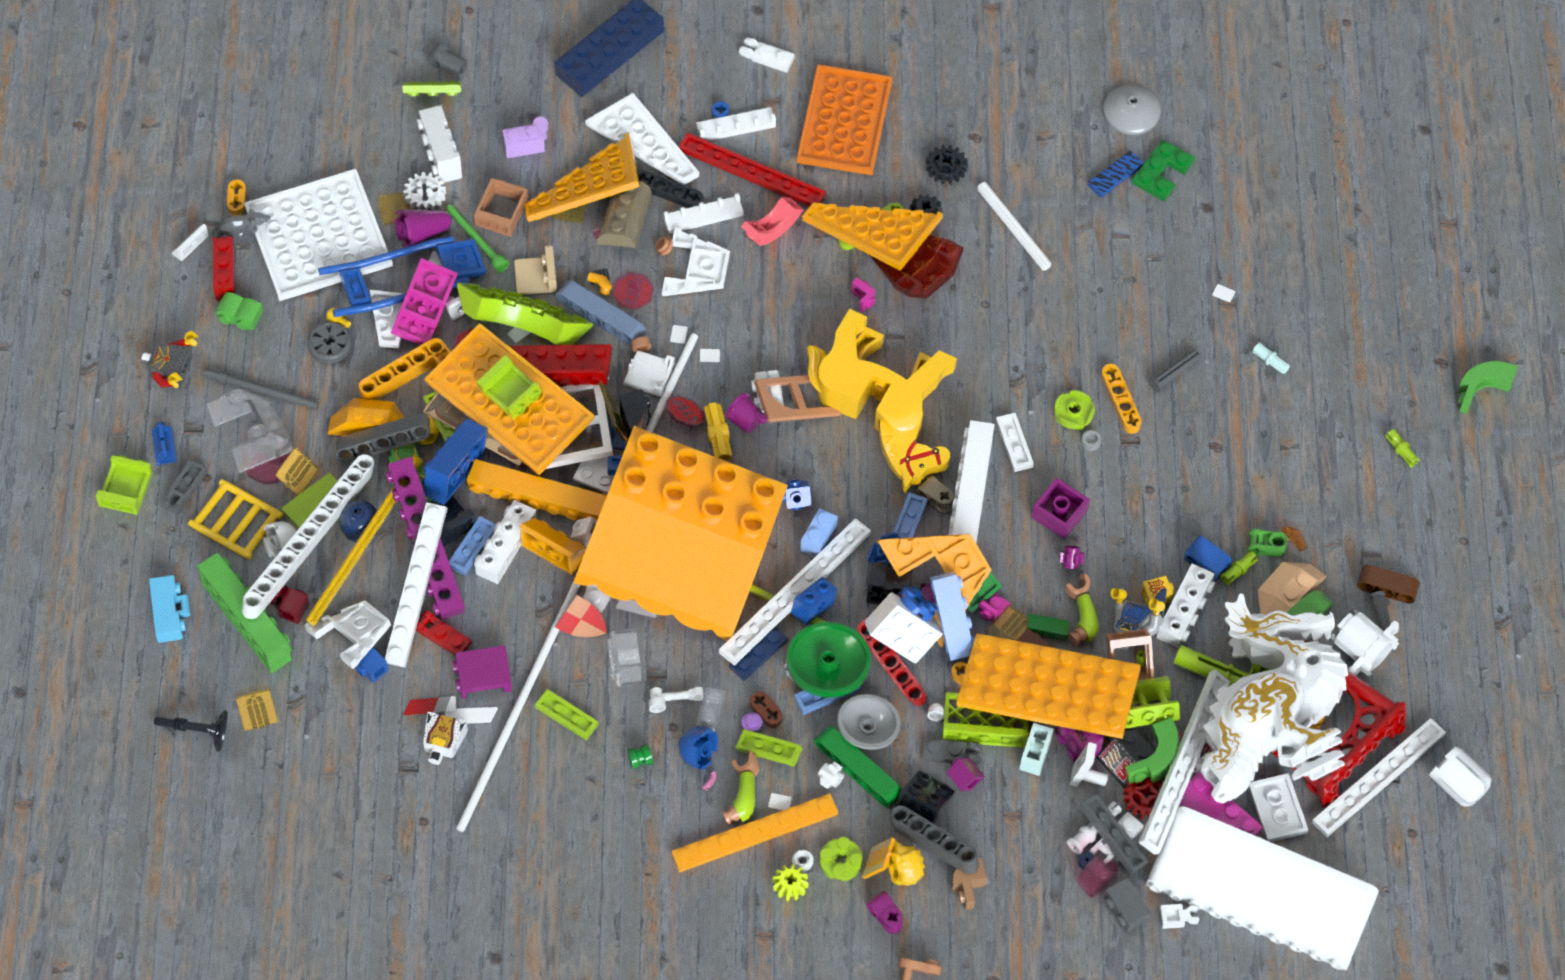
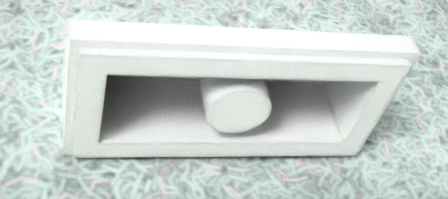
[171,224,208,261]

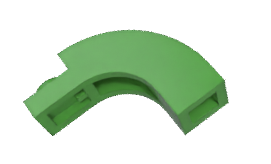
[1457,361,1518,414]
[1287,590,1334,616]
[1125,718,1179,784]

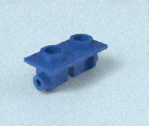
[151,422,177,465]

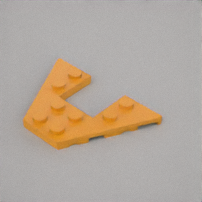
[877,534,991,647]

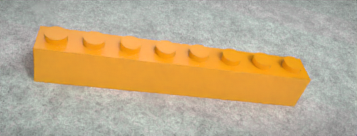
[467,459,607,520]

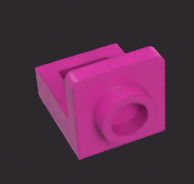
[851,277,876,313]

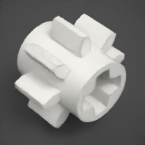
[818,762,844,789]

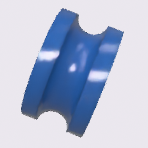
[712,101,729,119]

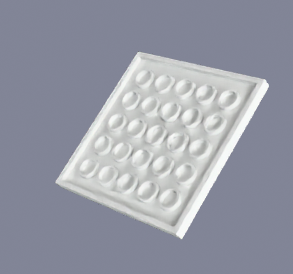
[244,169,393,301]

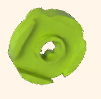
[1054,390,1095,430]
[820,837,862,881]

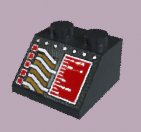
[619,389,651,440]
[1097,727,1155,788]

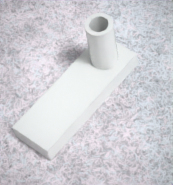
[1069,742,1108,787]

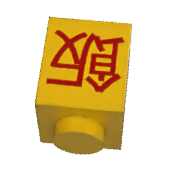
[1141,576,1175,607]

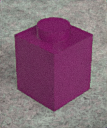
[946,757,985,791]

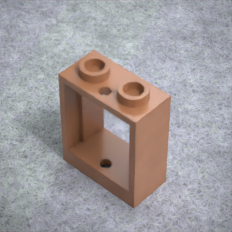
[474,178,529,237]
[1106,629,1154,680]

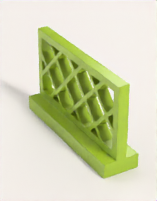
[942,692,1028,748]

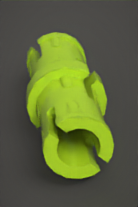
[1385,429,1420,467]
[1220,551,1258,585]

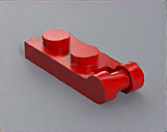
[415,610,472,656]

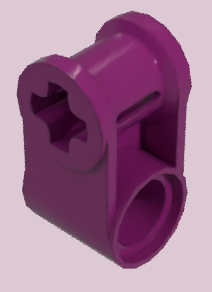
[866,891,903,934]

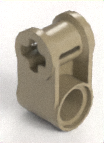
[916,476,954,514]

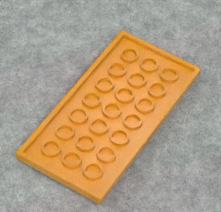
[424,323,595,475]
[957,633,1141,739]

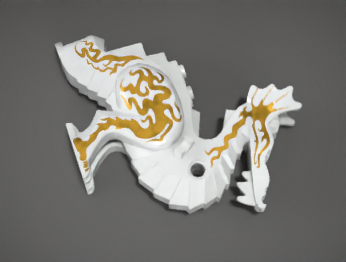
[1201,594,1348,803]

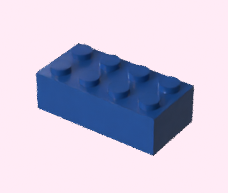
[422,418,488,505]

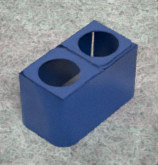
[1184,535,1232,582]

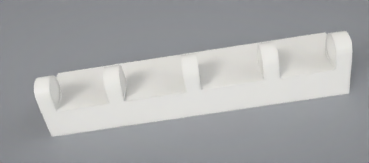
[696,107,776,141]
[663,193,744,234]

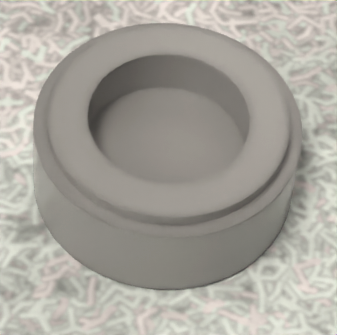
[1081,430,1102,451]

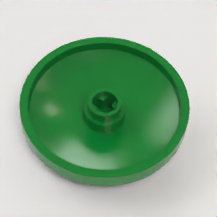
[787,622,871,697]

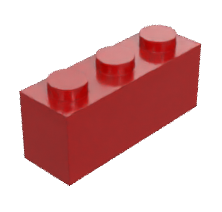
[213,237,236,301]

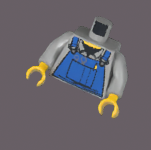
[1110,588,1165,650]

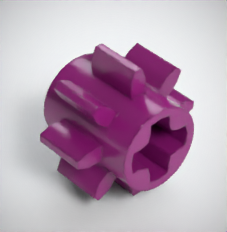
[1059,545,1084,569]

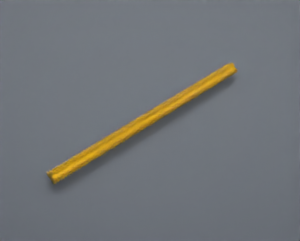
[305,455,423,627]

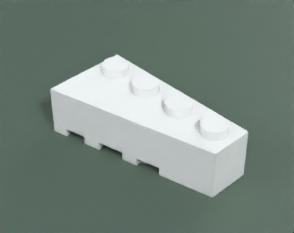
[416,105,462,183]

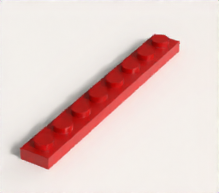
[679,133,826,207]

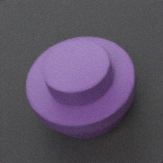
[741,712,762,732]

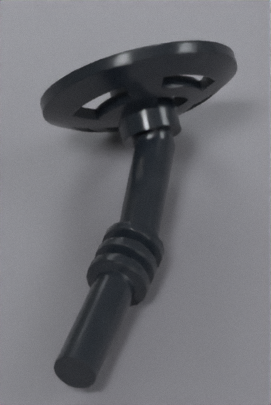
[154,710,228,752]

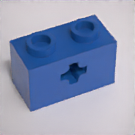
[791,577,837,626]

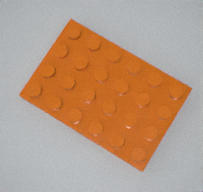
[796,65,893,176]

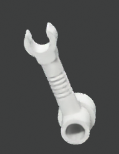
[649,687,704,713]

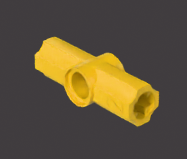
[704,402,732,461]

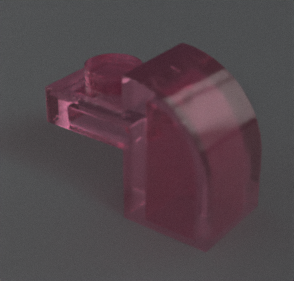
[246,443,290,484]

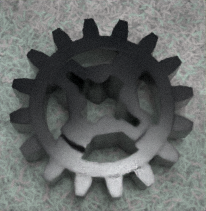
[926,145,968,184]

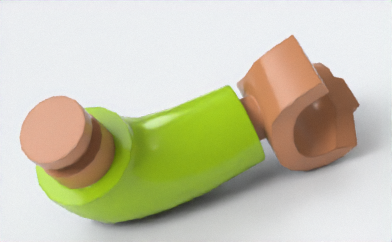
[1065,573,1099,647]
[722,750,760,825]

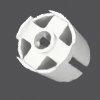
[1429,747,1492,807]

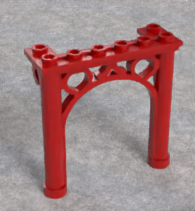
[1270,640,1406,809]

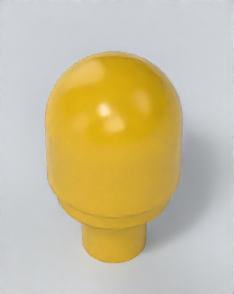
[326,308,351,329]

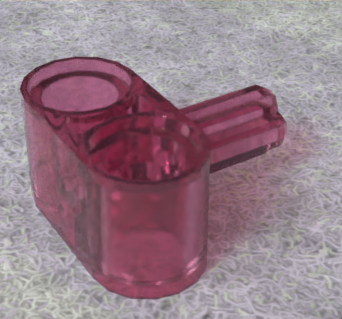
[1076,856,1119,898]

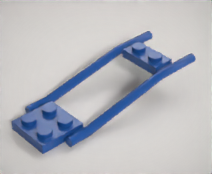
[318,236,486,318]

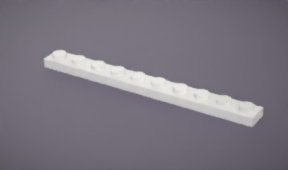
[719,518,871,666]
[1139,670,1230,854]

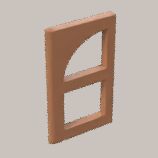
[754,375,841,422]

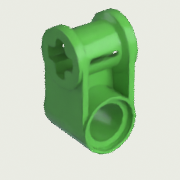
[1247,529,1288,557]

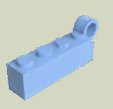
[929,571,975,661]

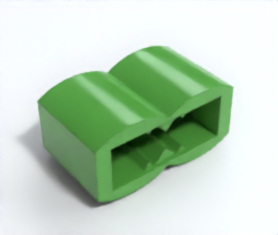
[216,292,263,330]

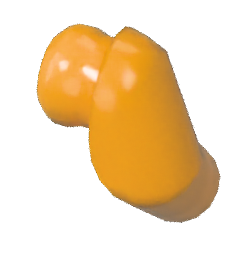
[587,272,612,295]

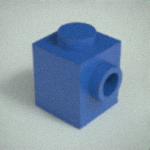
[355,647,388,683]

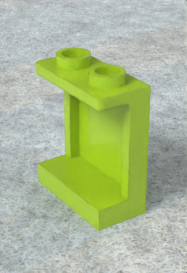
[477,355,542,420]
[96,455,153,515]

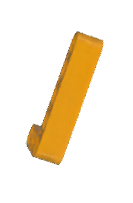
[359,338,451,400]

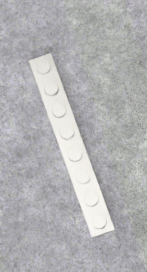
[385,502,448,668]
[1312,718,1446,838]

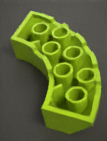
[457,283,593,345]

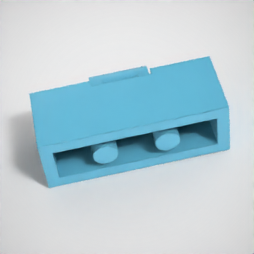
[149,575,191,643]

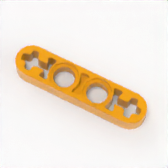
[1101,364,1142,434]

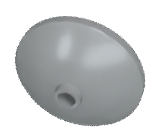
[1103,85,1161,135]
[837,694,901,750]

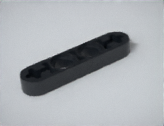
[637,170,704,208]

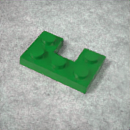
[1132,139,1195,202]

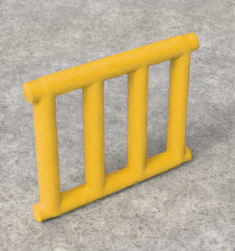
[188,479,284,560]

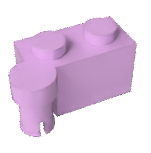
[502,117,548,158]

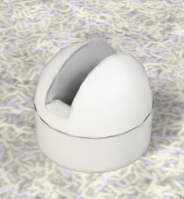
[927,703,944,721]

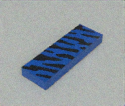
[1088,150,1144,198]

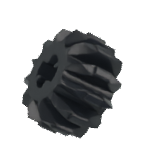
[909,194,943,214]

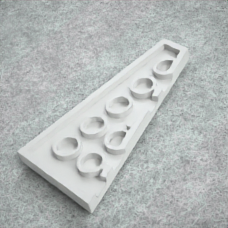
[585,93,699,185]

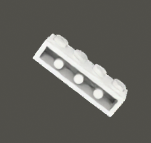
[474,500,537,584]
[1156,564,1215,648]

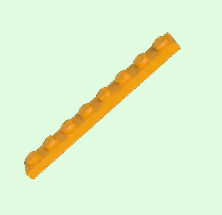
[671,793,838,873]

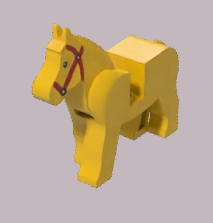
[807,309,957,493]

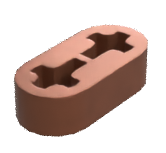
[750,692,782,728]

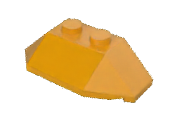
[328,398,405,436]

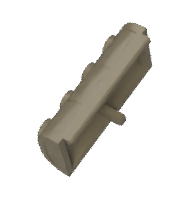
[597,181,652,248]

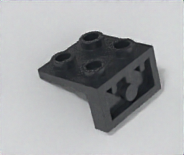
[419,496,476,547]
[894,771,955,824]

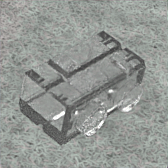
[696,687,726,733]

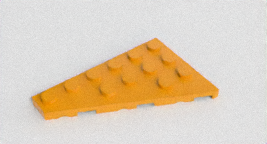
[525,132,640,222]
[802,203,943,271]

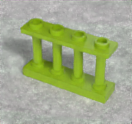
[1125,676,1180,729]

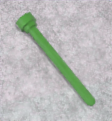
[446,204,509,273]

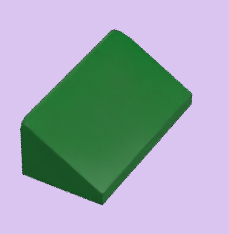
[1025,613,1069,641]

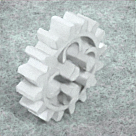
[403,172,446,210]

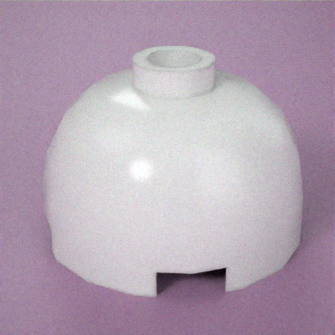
[263,521,299,558]

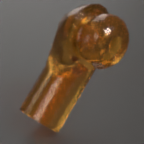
[1281,526,1308,551]

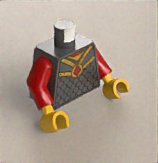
[141,331,198,389]

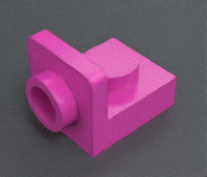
[978,592,1010,623]

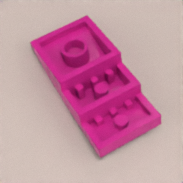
[390,258,458,345]

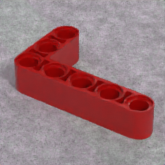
[857,595,927,706]

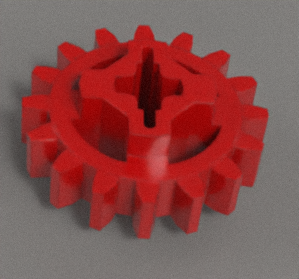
[1123,777,1163,819]

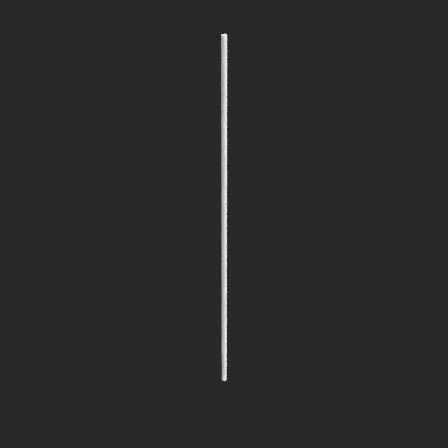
[456,333,698,832]

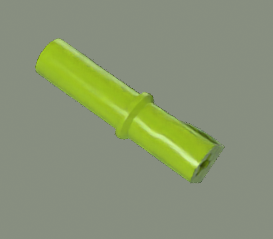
[1173,645,1271,687]

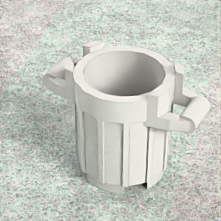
[1331,610,1399,676]

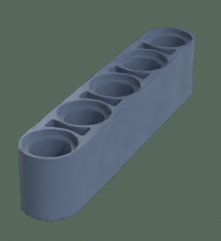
[555,280,646,345]

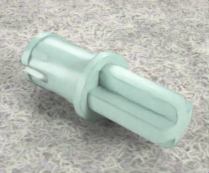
[1252,342,1290,374]

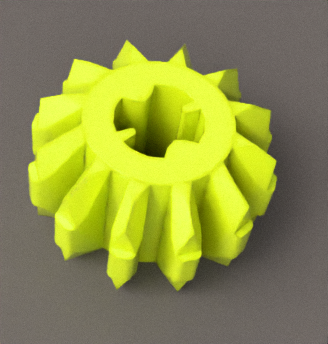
[772,864,809,902]

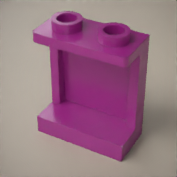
[452,645,512,699]

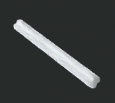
[978,182,1051,271]

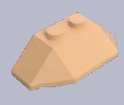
[1257,562,1326,615]

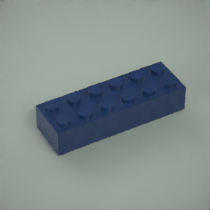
[555,0,664,97]

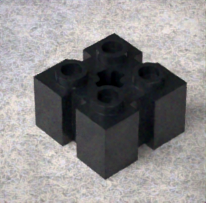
[866,562,913,605]

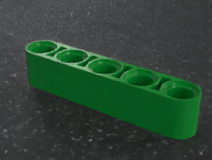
[814,726,902,808]

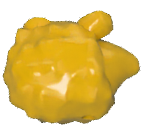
[887,841,925,886]

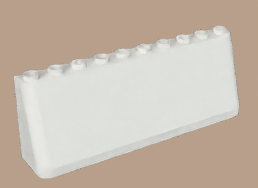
[1146,806,1379,971]

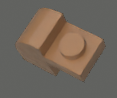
[952,858,987,910]

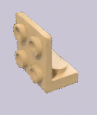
[514,246,557,295]

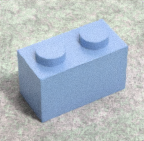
[800,508,838,558]

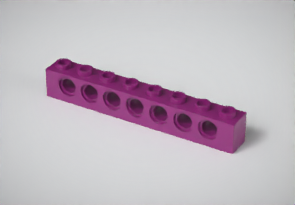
[385,457,465,620]

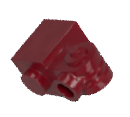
[270,584,309,625]

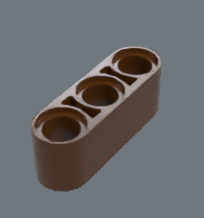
[1357,565,1420,604]

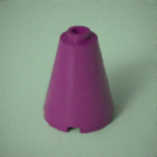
[394,209,451,248]

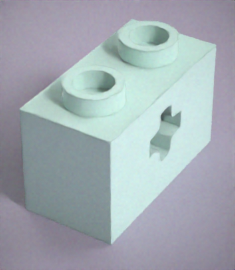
[1019,723,1054,776]

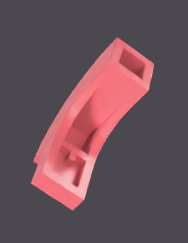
[741,197,804,246]

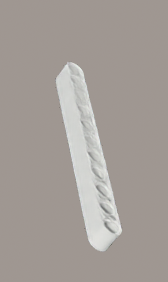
[242,454,374,619]

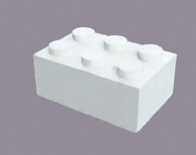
[864,592,943,664]

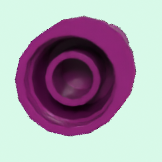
[725,392,767,433]

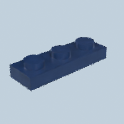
[729,627,788,681]

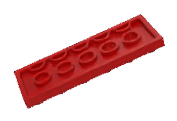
[509,344,612,386]

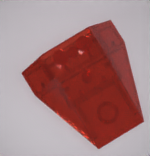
[869,235,964,299]

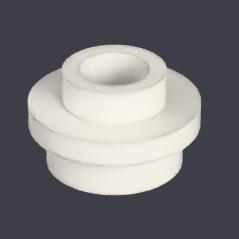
[792,850,813,871]

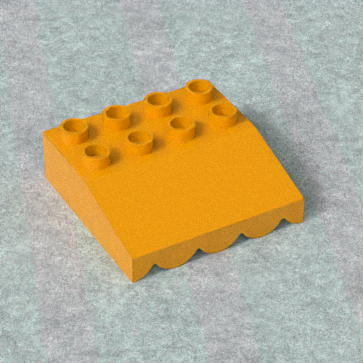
[573,426,788,642]

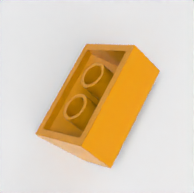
[519,518,586,575]

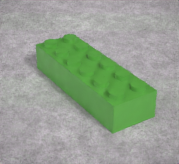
[197,552,292,674]

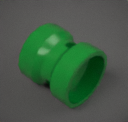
[627,744,653,769]

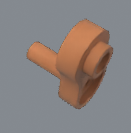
[898,958,942,980]

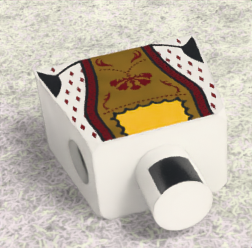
[423,712,468,765]

